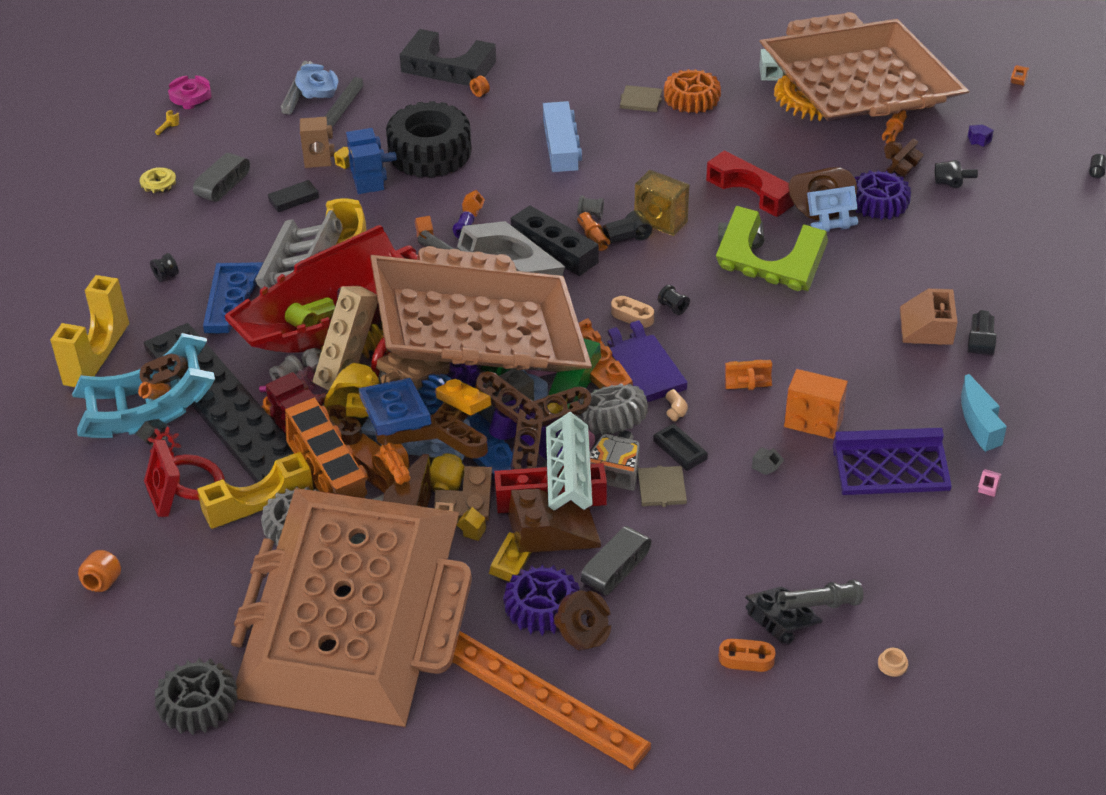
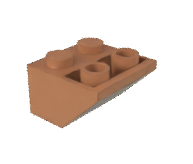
[900,288,957,345]

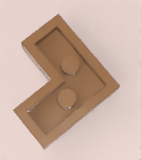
[434,466,492,521]

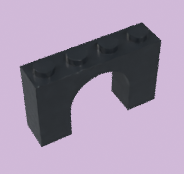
[399,29,496,86]

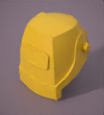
[326,198,366,245]
[324,363,380,408]

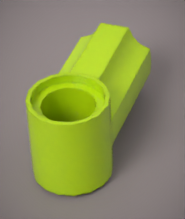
[285,297,335,328]

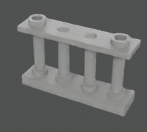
[255,210,343,289]

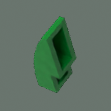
[548,338,601,409]

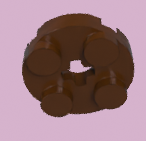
[554,590,611,651]

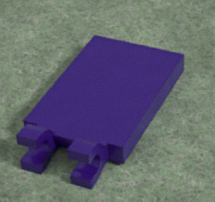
[607,320,688,402]

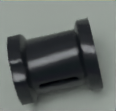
[657,285,690,315]

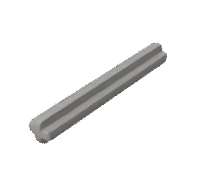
[281,60,313,115]

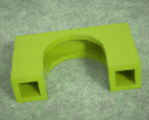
[716,206,828,291]

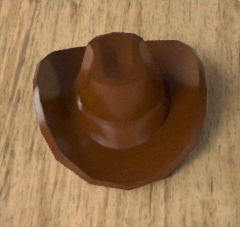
[788,167,857,220]

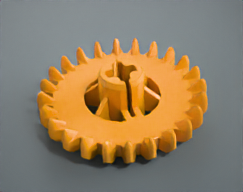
[774,75,823,121]

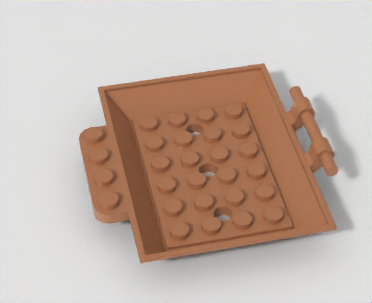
[759,12,969,121]
[370,246,592,372]
[231,488,472,727]

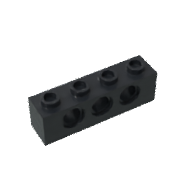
[511,205,599,276]

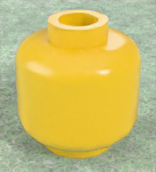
[430,453,465,492]

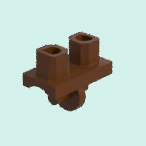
[884,138,924,178]

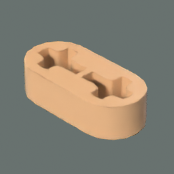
[611,296,654,328]

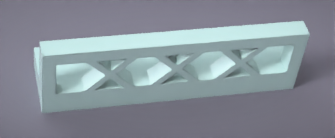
[546,412,592,510]

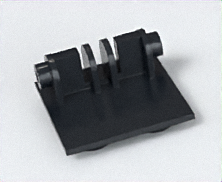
[745,586,823,645]

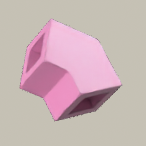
[978,469,1002,497]

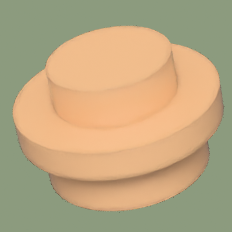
[878,648,908,677]

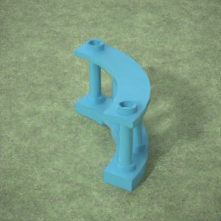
[72,333,215,438]

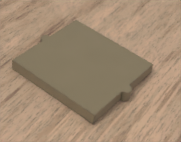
[620,85,662,112]
[638,465,687,507]

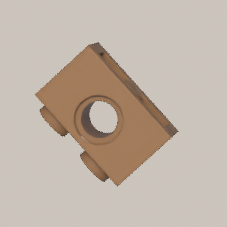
[300,117,335,168]

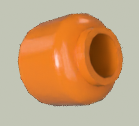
[78,550,121,592]

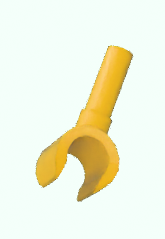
[155,110,179,135]

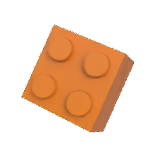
[784,369,848,439]

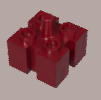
[265,372,327,434]

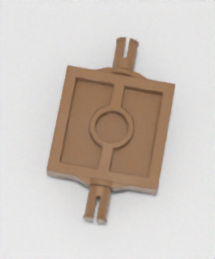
[376,352,450,389]

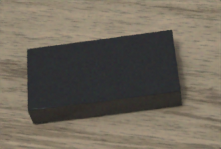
[268,180,319,212]
[653,423,708,471]

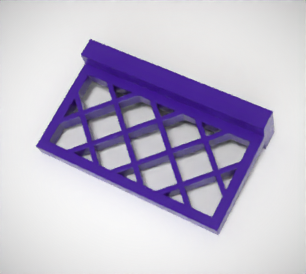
[832,428,952,495]

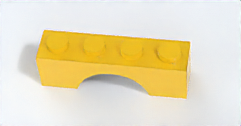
[197,452,314,529]

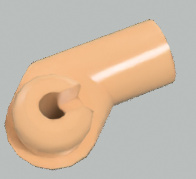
[666,389,688,422]

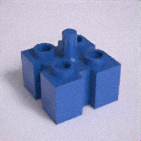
[346,128,397,194]

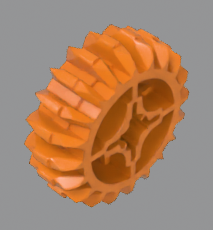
[664,69,721,114]

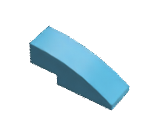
[961,374,1007,452]

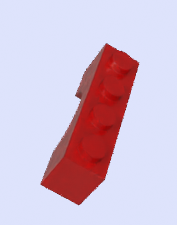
[706,150,794,217]

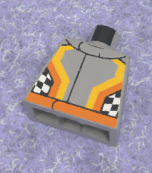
[590,430,640,491]

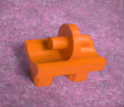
[725,359,772,390]

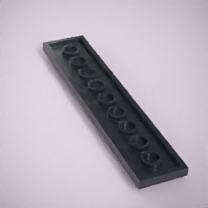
[144,323,294,483]

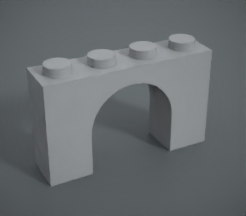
[457,221,565,276]

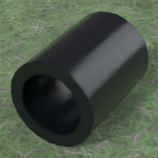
[1089,154,1106,178]

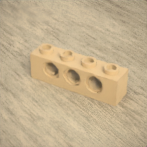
[312,286,378,391]

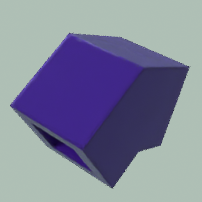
[967,124,994,147]

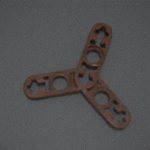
[475,371,592,470]
[376,402,488,458]

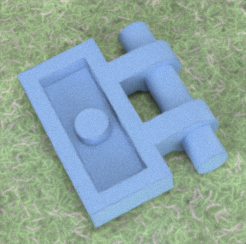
[807,186,858,232]

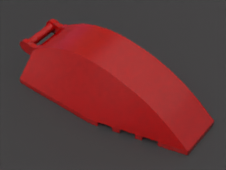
[225,225,418,353]

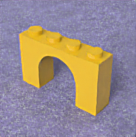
[50,275,129,387]

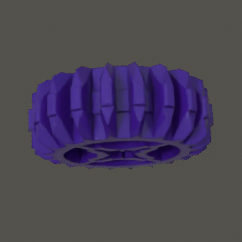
[855,170,911,220]
[503,563,580,636]

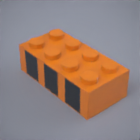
[285,397,368,498]

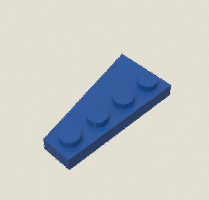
[203,262,264,334]
[466,412,513,482]

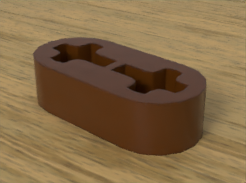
[140,354,188,384]
[326,404,362,445]

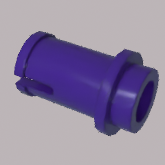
[452,211,475,239]

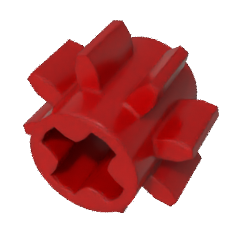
[148,426,181,457]

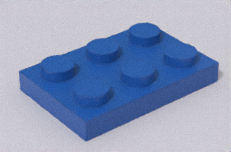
[359,378,431,435]

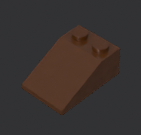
[383,454,432,507]
[508,489,601,553]

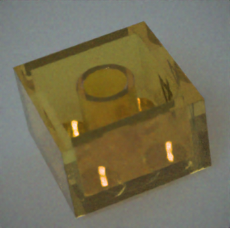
[634,170,690,236]

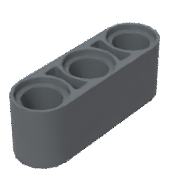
[193,153,250,202]
[580,526,652,596]

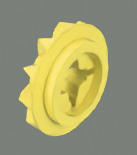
[140,168,176,194]

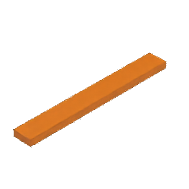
[452,631,651,770]

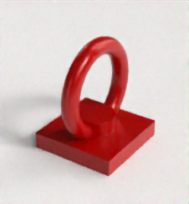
[144,440,225,517]

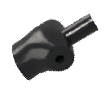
[934,160,978,188]

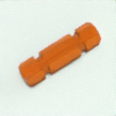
[380,443,411,485]

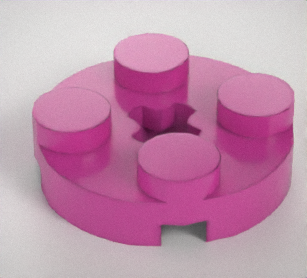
[168,75,212,109]

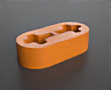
[718,639,776,672]

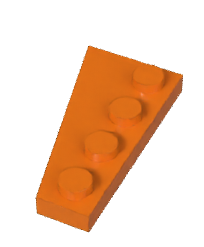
[579,318,633,389]

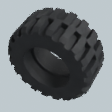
[386,101,472,178]

